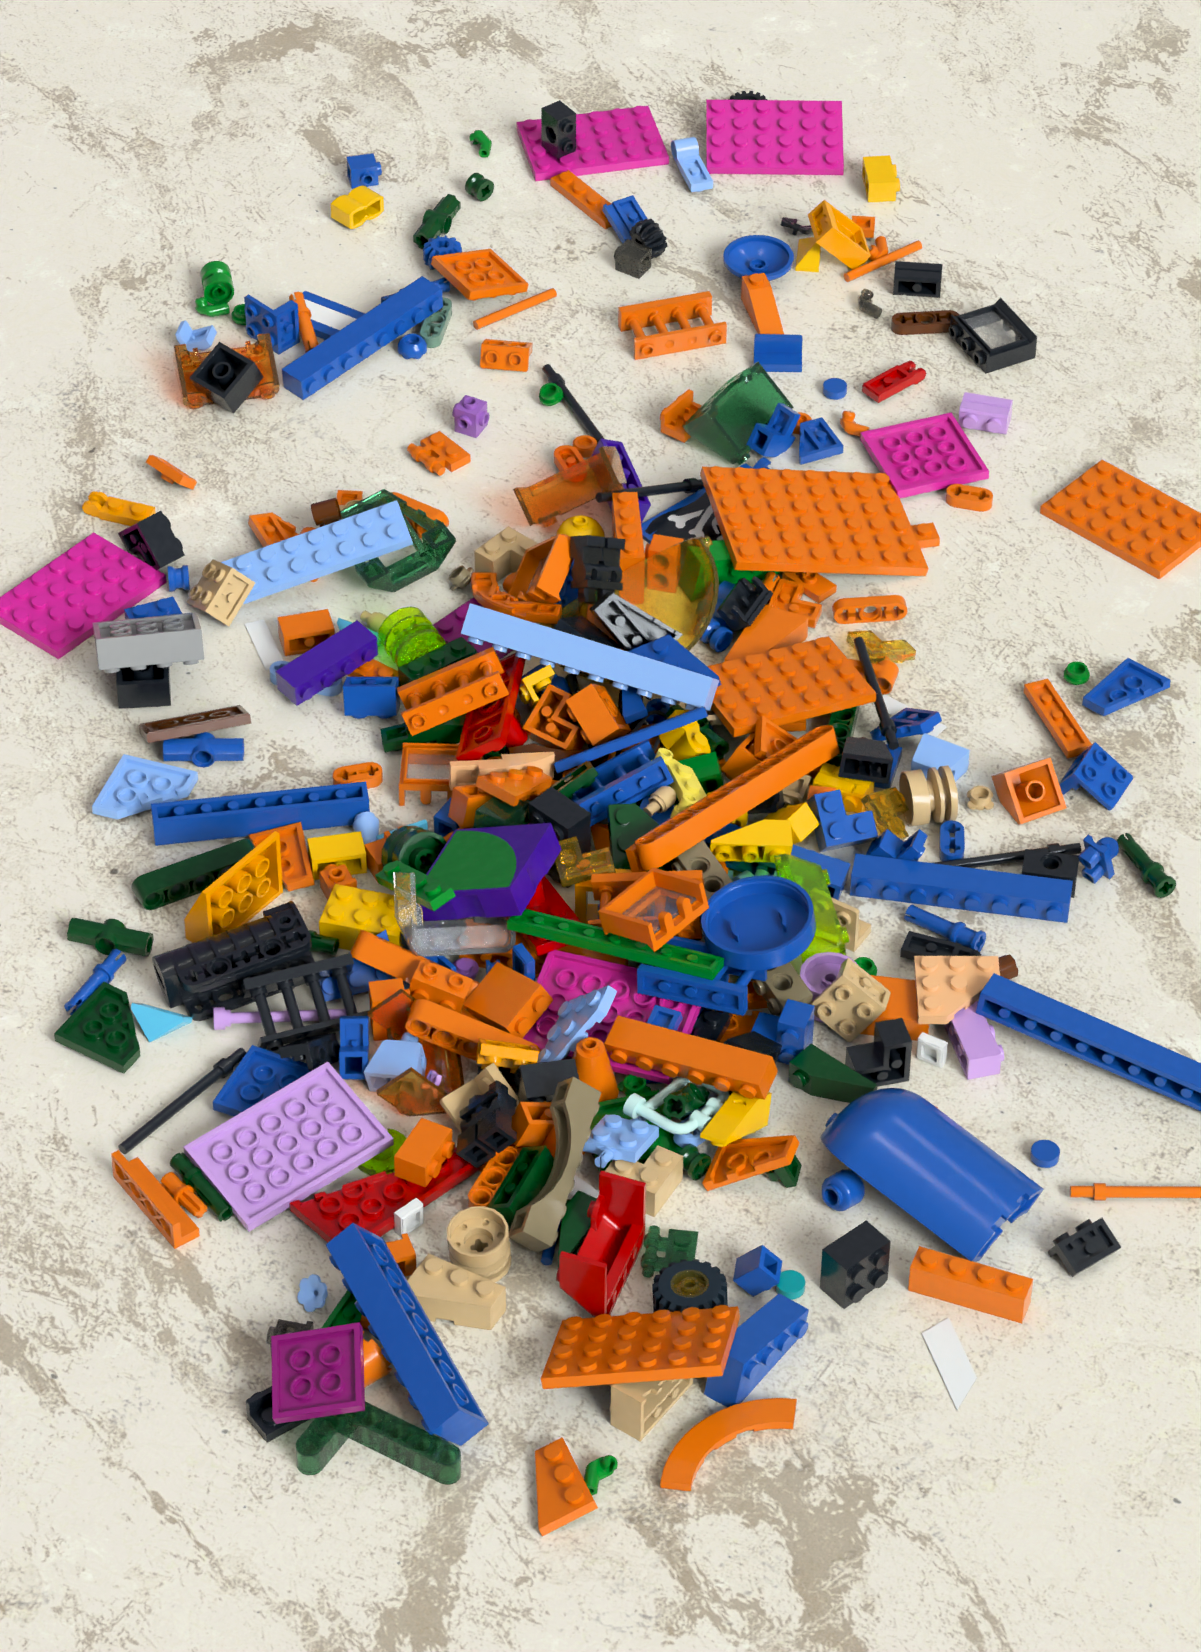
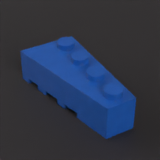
[704,1293,809,1407]

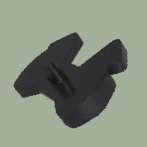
[780,217,813,235]

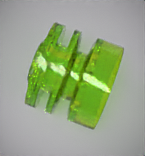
[378,606,445,668]

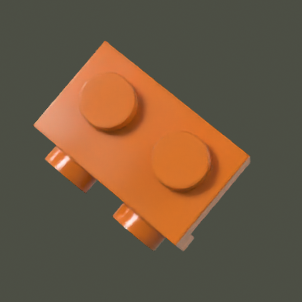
[660,389,713,443]
[409,959,473,1013]

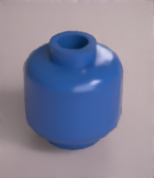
[822,1169,865,1211]

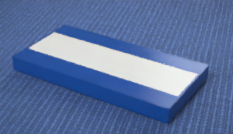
[295,291,365,340]

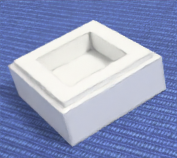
[916,1032,948,1068]
[394,1198,424,1237]

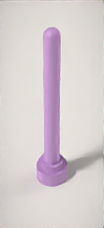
[213,1007,347,1030]

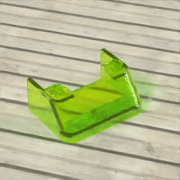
[774,853,849,964]

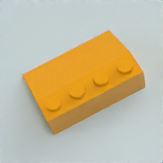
[184,831,283,943]

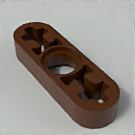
[891,310,959,335]

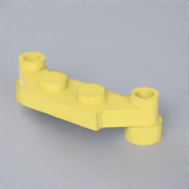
[651,748,707,818]

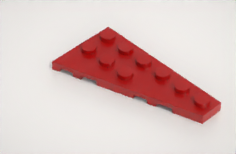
[290,1147,480,1243]

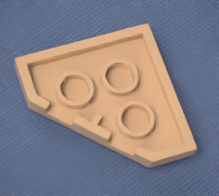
[914,956,1000,1024]

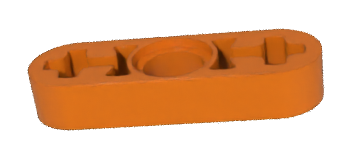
[832,595,907,624]

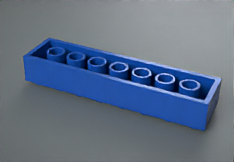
[326,1223,489,1446]

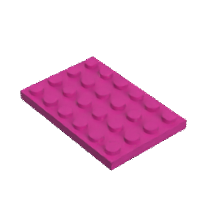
[706,99,844,175]
[516,106,669,181]
[0,532,167,660]
[523,950,701,1085]

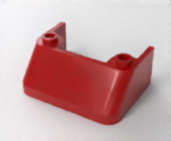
[556,1171,646,1317]

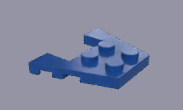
[622,634,721,724]

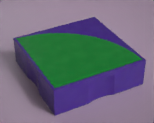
[417,823,562,921]

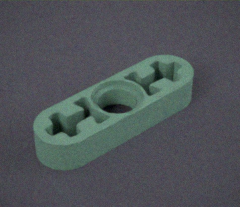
[420,297,452,348]

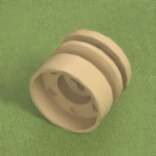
[899,765,958,827]
[447,1206,511,1282]

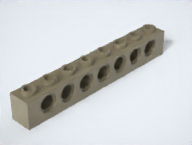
[671,840,813,1017]

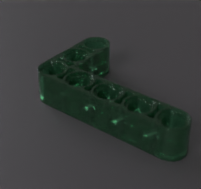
[296,1401,461,1485]

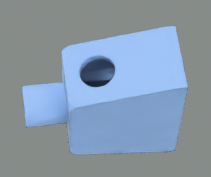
[911,733,970,782]
[364,1032,427,1096]

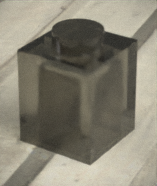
[614,239,652,279]

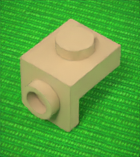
[783,775,813,808]

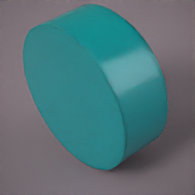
[775,1270,805,1300]

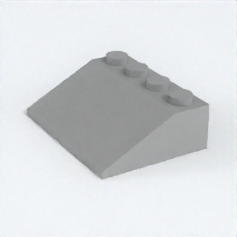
[93,612,204,673]

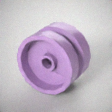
[800,952,858,1022]

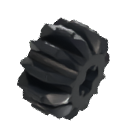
[629,219,668,259]

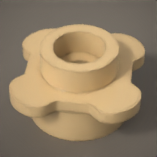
[967,786,994,810]

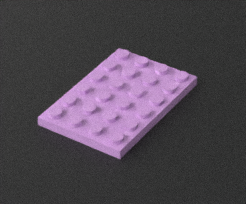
[183,1062,394,1232]

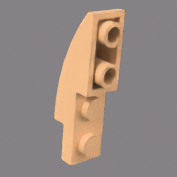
[449,752,555,790]

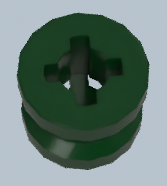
[465,173,494,201]
[679,1144,711,1181]

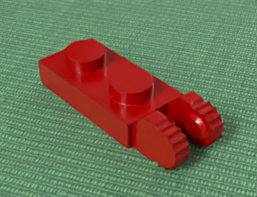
[862,360,927,403]

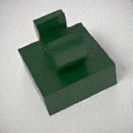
[766,1155,802,1188]

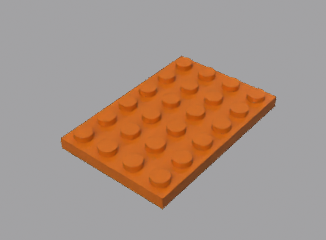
[1040,460,1201,579]
[707,636,876,737]
[541,1305,740,1389]

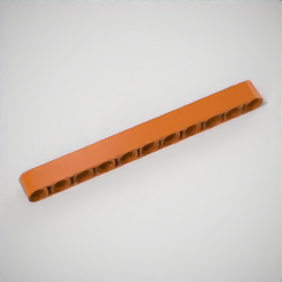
[635,725,840,870]

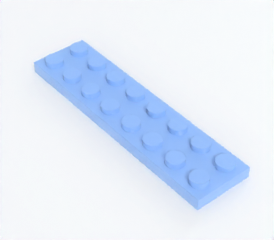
[221,500,413,604]

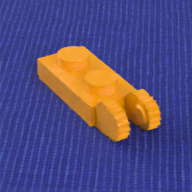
[82,491,156,526]

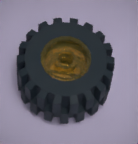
[652,1259,728,1313]

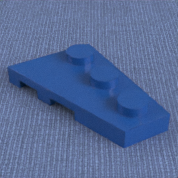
[1082,658,1171,716]
[320,929,396,1002]

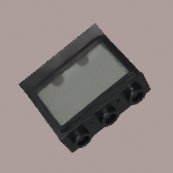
[948,297,1037,374]

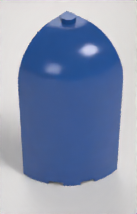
[820,1088,1044,1262]

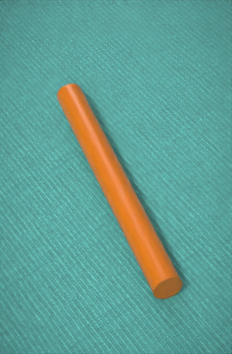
[844,240,922,282]
[473,288,557,330]

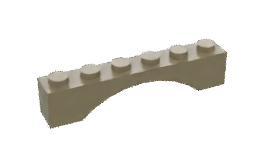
[509,1077,601,1253]

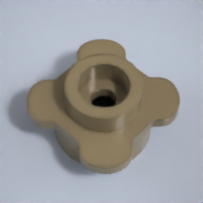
[448,565,473,591]

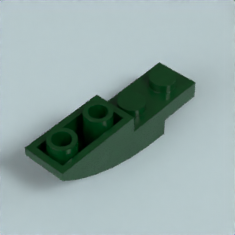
[380,713,467,753]

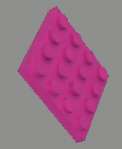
[860,413,989,498]

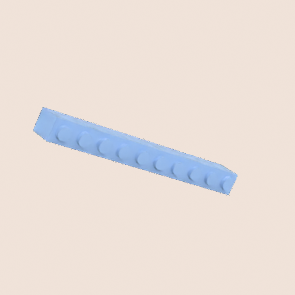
[461,603,719,711]

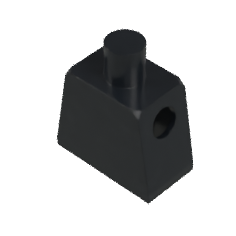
[838,737,893,784]

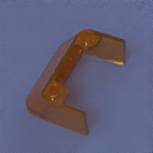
[513,446,627,528]
[367,989,464,1117]

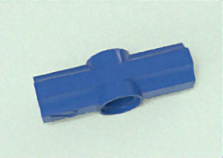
[163,732,244,768]

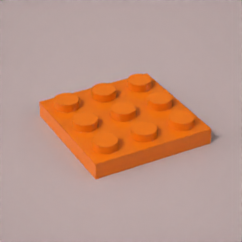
[431,249,529,301]

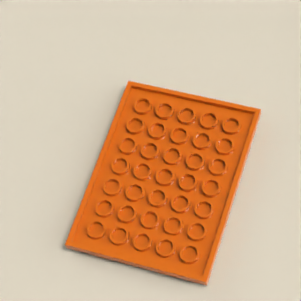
[700,466,929,576]

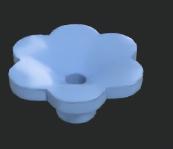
[297,1274,328,1312]

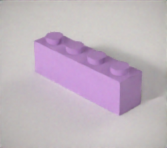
[943,1001,1004,1080]

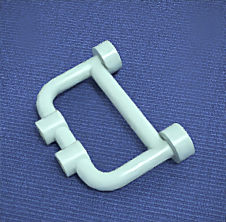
[623,1076,730,1135]

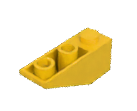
[709,819,793,863]
[700,1092,772,1147]

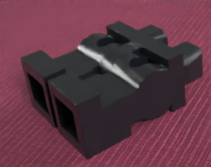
[570,535,625,603]
[456,1080,517,1168]

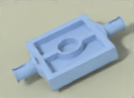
[583,1115,659,1168]

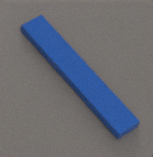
[554,706,708,773]

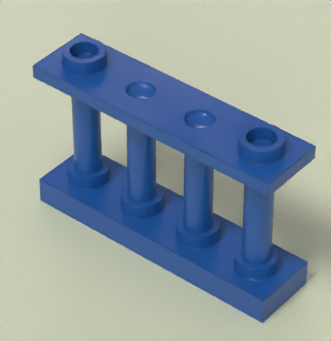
[570,740,674,826]
[637,936,767,1016]

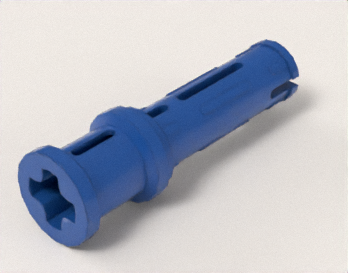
[904,904,986,952]

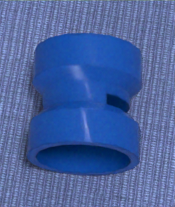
[697,618,733,653]

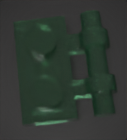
[640,1225,699,1278]

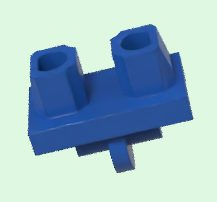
[1078,834,1119,884]

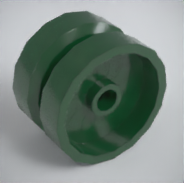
[381,826,447,874]

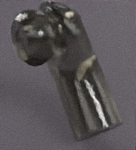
[857,289,882,319]

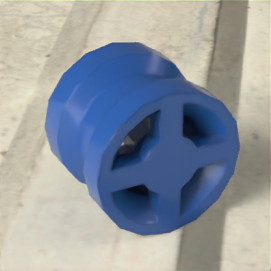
[167,565,190,592]

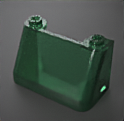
[682,362,794,465]

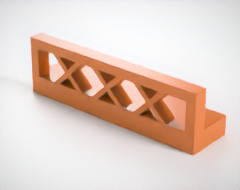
[111,1150,200,1249]

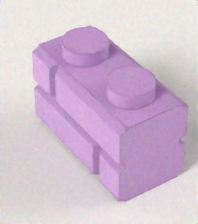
[958,392,1013,434]

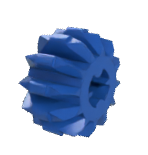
[423,235,462,270]

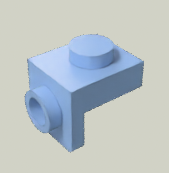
[175,320,217,353]

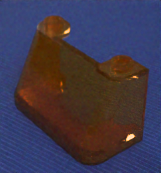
[173,333,280,409]

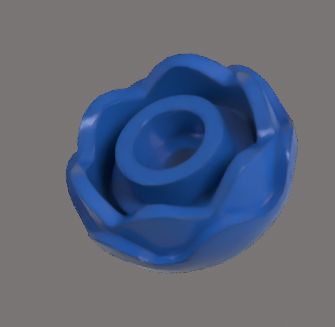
[398,334,427,359]

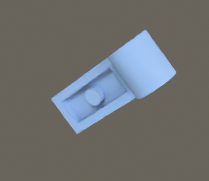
[671,137,713,192]

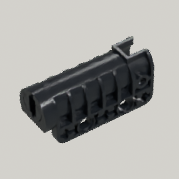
[152,901,315,1021]

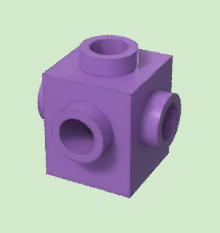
[452,395,490,438]

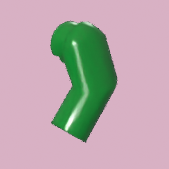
[469,130,492,158]
[195,297,230,317]
[584,1455,618,1495]

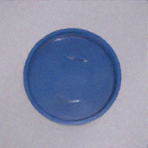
[701,875,816,971]

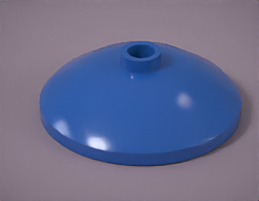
[723,235,794,281]

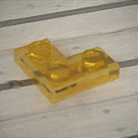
[847,630,916,664]
[861,787,909,841]
[555,836,616,887]

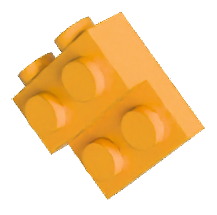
[476,1038,539,1074]

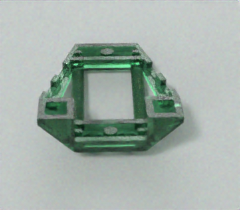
[340,489,456,592]

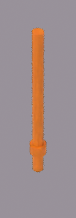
[1070,1183,1201,1201]

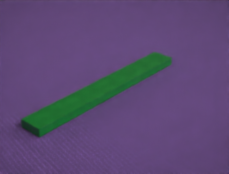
[507,909,724,980]

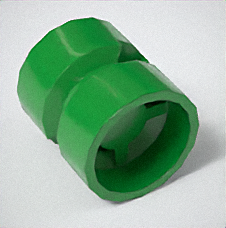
[200,261,234,305]

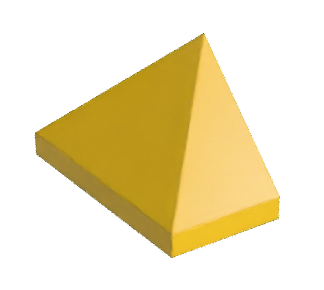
[795,237,821,272]

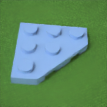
[92,754,198,820]
[537,985,617,1063]

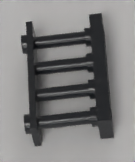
[240,953,370,1051]

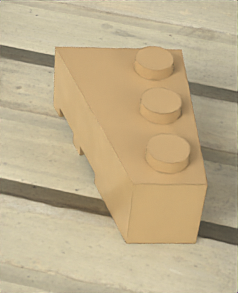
[407,1253,506,1330]
[609,1378,693,1442]

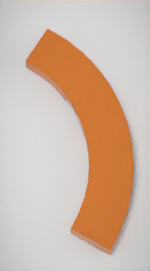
[471,572,562,624]
[660,1398,797,1491]

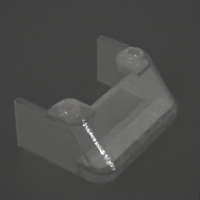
[393,872,516,957]

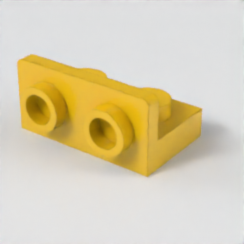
[518,665,555,709]

